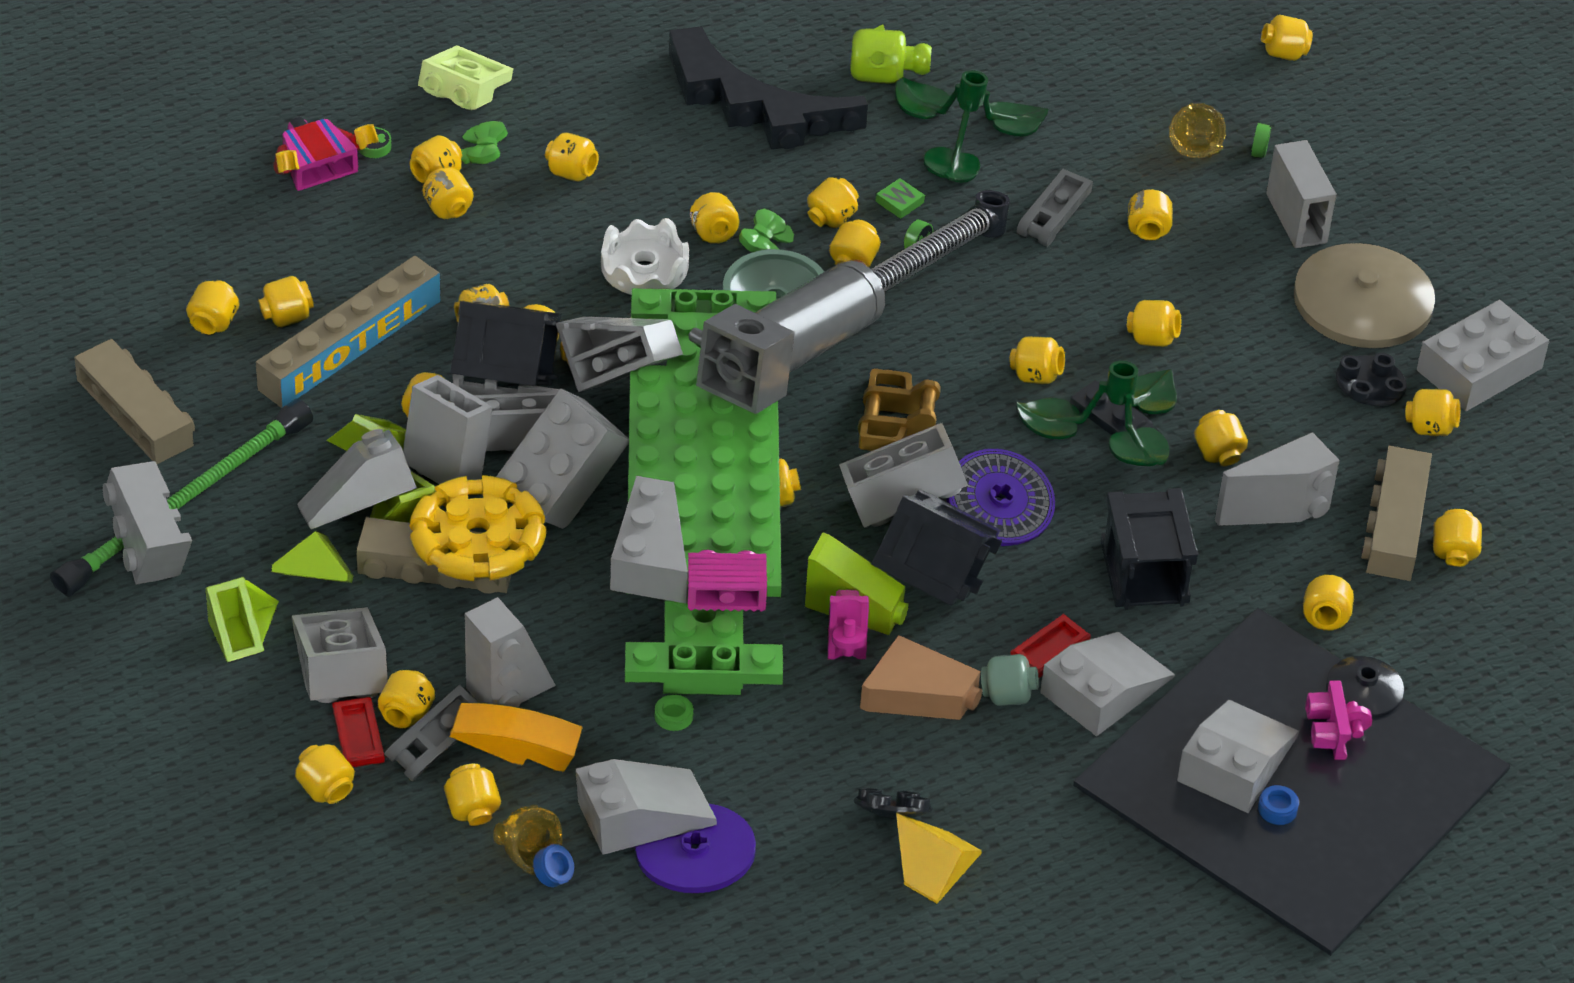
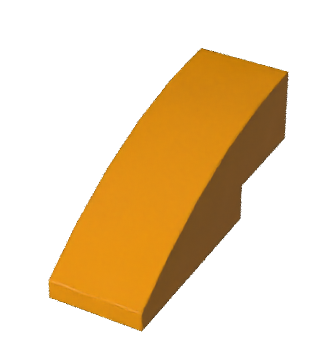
[449,703,582,772]

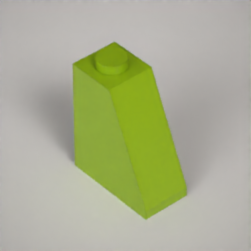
[805,533,908,635]

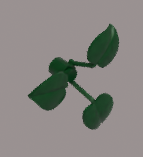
[895,70,1048,183]
[1016,361,1177,466]

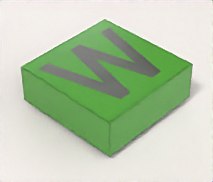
[876,178,925,219]

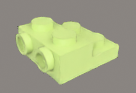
[418,45,513,110]

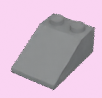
[297,429,417,529]
[1215,432,1339,525]
[292,607,388,703]
[1040,632,1175,736]
[1177,700,1299,813]
[576,759,717,855]

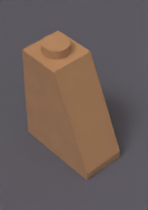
[860,635,983,720]

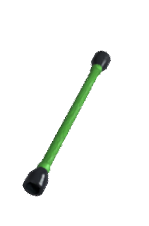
[50,398,313,597]

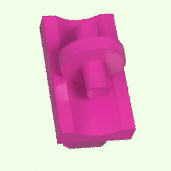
[827,590,869,659]
[1305,681,1372,760]

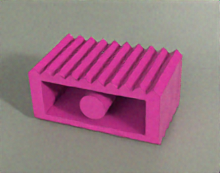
[688,550,767,612]

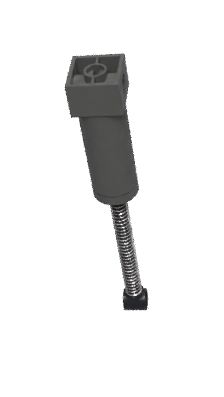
[689,190,1010,414]

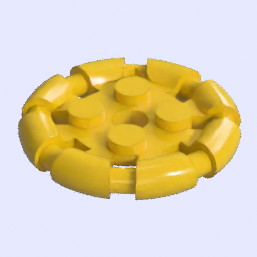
[409,475,547,581]

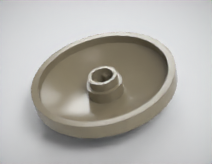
[1294,243,1435,348]

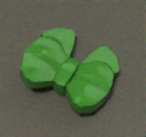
[461,121,508,164]
[739,209,794,253]

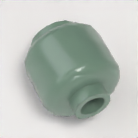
[981,654,1039,706]

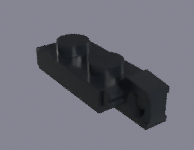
[1070,380,1162,435]

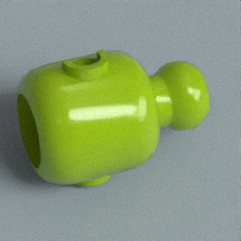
[850,25,932,84]

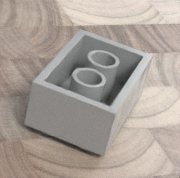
[1417,299,1549,411]
[496,389,629,529]
[839,423,968,528]

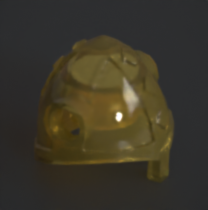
[1169,103,1226,158]
[493,805,563,876]

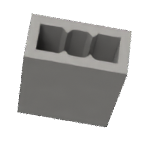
[1266,140,1337,248]
[403,375,493,484]

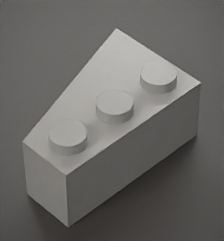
[556,317,683,392]
[453,374,560,451]
[103,461,192,584]
[610,476,688,603]
[465,597,556,708]

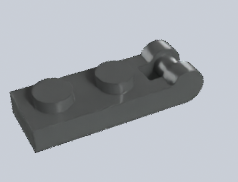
[1017,169,1093,247]
[384,685,478,782]

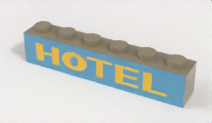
[256,256,440,408]

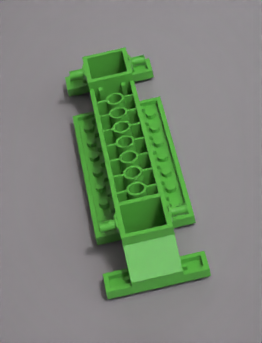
[625,288,783,695]

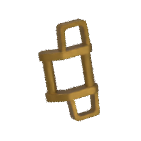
[858,369,940,451]

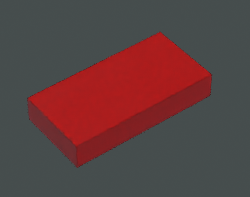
[1010,614,1091,678]
[332,697,385,767]

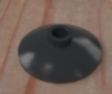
[1326,656,1404,717]

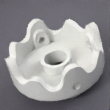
[601,218,689,295]

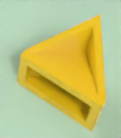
[896,813,982,904]

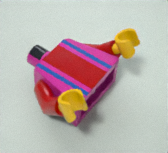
[273,117,379,191]

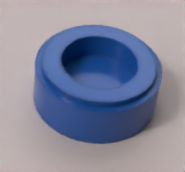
[1258,785,1299,825]
[533,844,574,887]

